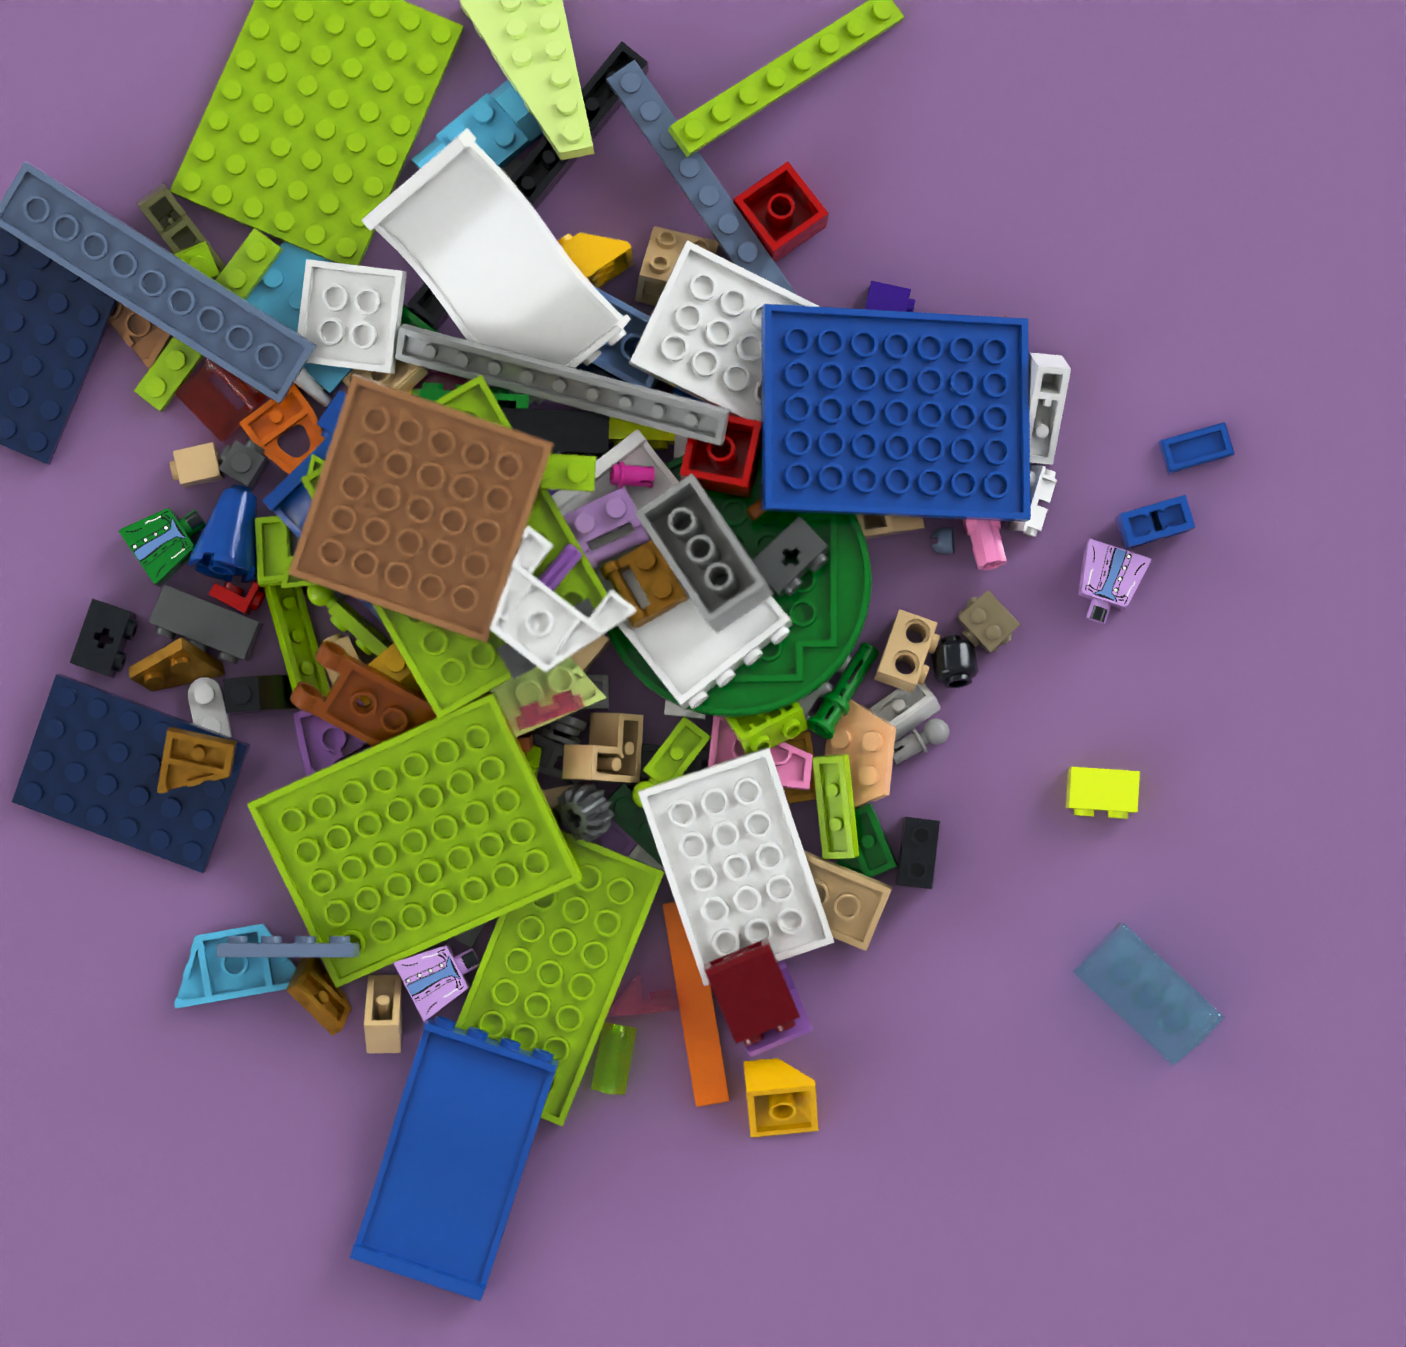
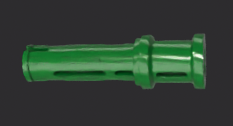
[806,642,879,739]

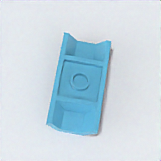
[411,79,543,169]

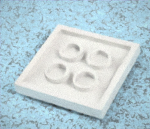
[297,259,407,374]

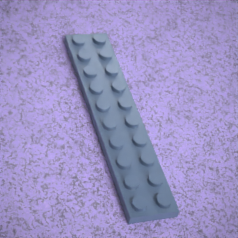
[0,162,317,404]

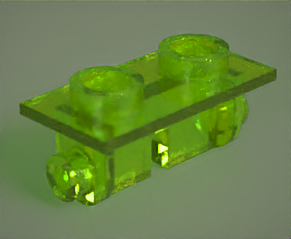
[591,1022,637,1095]

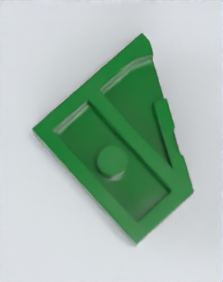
[836,803,898,878]

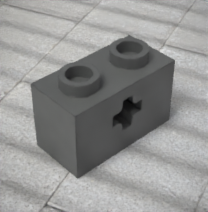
[752,516,829,599]

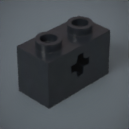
[70,598,138,678]
[896,817,940,889]

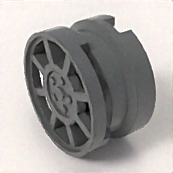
[533,715,587,745]

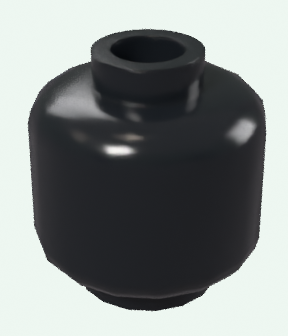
[931,635,979,688]

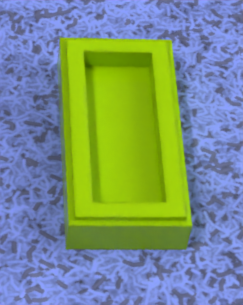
[255,516,293,587]

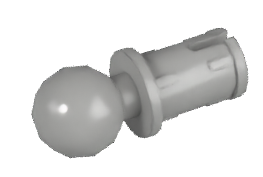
[893,718,950,766]

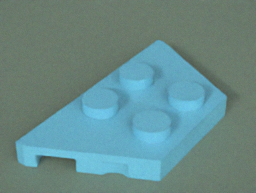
[174,924,296,1009]

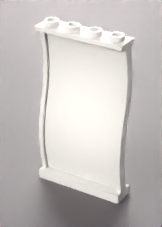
[361,128,631,405]
[551,429,792,710]

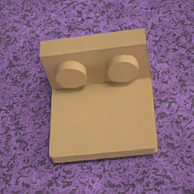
[635,226,718,306]

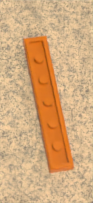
[662,902,730,1107]

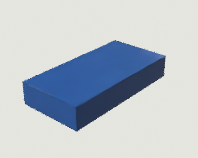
[1159,422,1234,474]

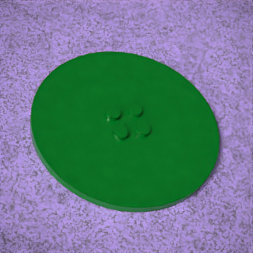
[607,449,872,718]

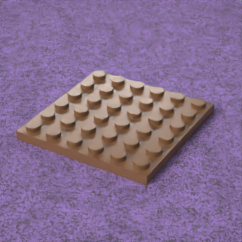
[288,375,554,643]

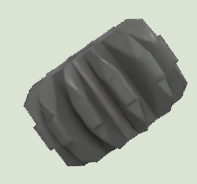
[555,782,614,842]

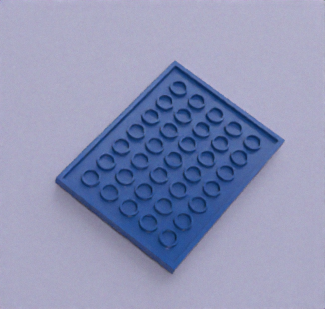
[762,304,1031,522]

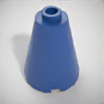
[188,484,257,583]

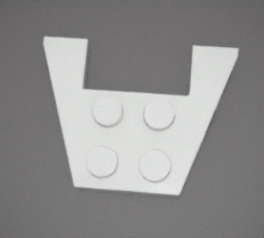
[490,526,637,673]

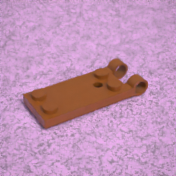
[290,640,437,746]

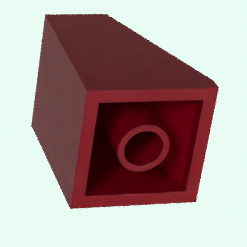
[704,938,800,1046]

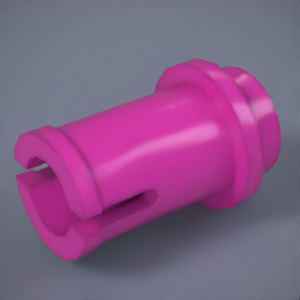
[610,461,655,488]

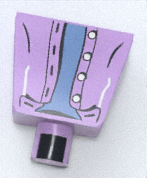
[1078,539,1151,624]
[394,945,480,1021]

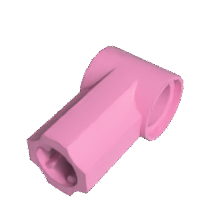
[962,519,1007,571]

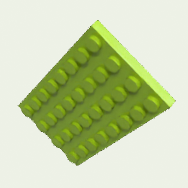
[455,829,665,1127]

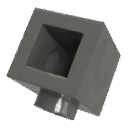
[218,439,270,491]

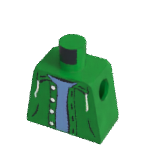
[118,508,206,587]

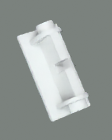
[1008,465,1057,537]

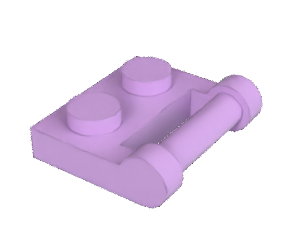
[563,486,651,570]

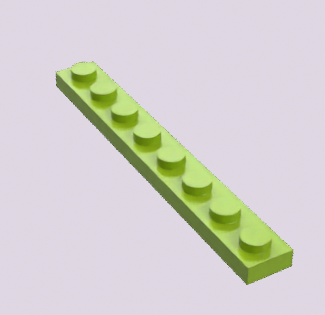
[668,0,904,158]

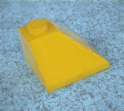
[743,1058,819,1137]

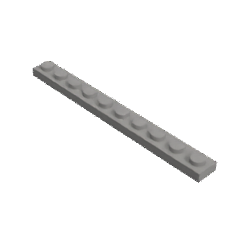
[395,324,730,446]

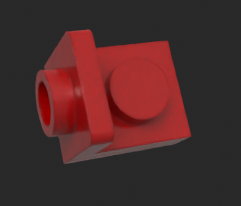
[208,580,265,615]

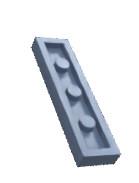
[217,936,360,957]

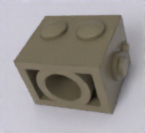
[956,590,1021,654]

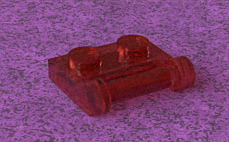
[174,359,265,443]

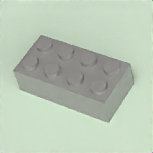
[635,474,774,633]

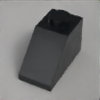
[223,675,299,715]

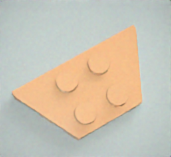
[825,690,896,809]

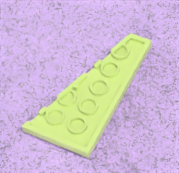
[459,0,595,160]

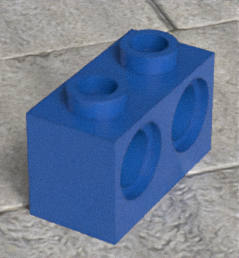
[1115,495,1195,550]

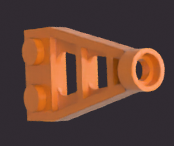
[239,384,325,475]

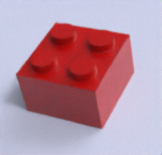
[733,161,829,262]
[680,415,762,498]

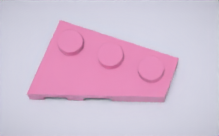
[708,716,813,791]

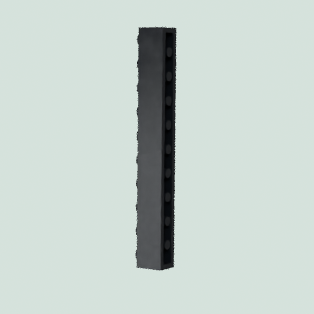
[407,41,649,330]

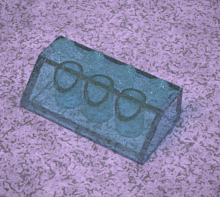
[1073,922,1225,1066]

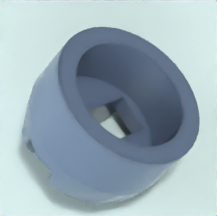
[930,527,955,555]

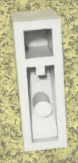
[1029,353,1071,465]

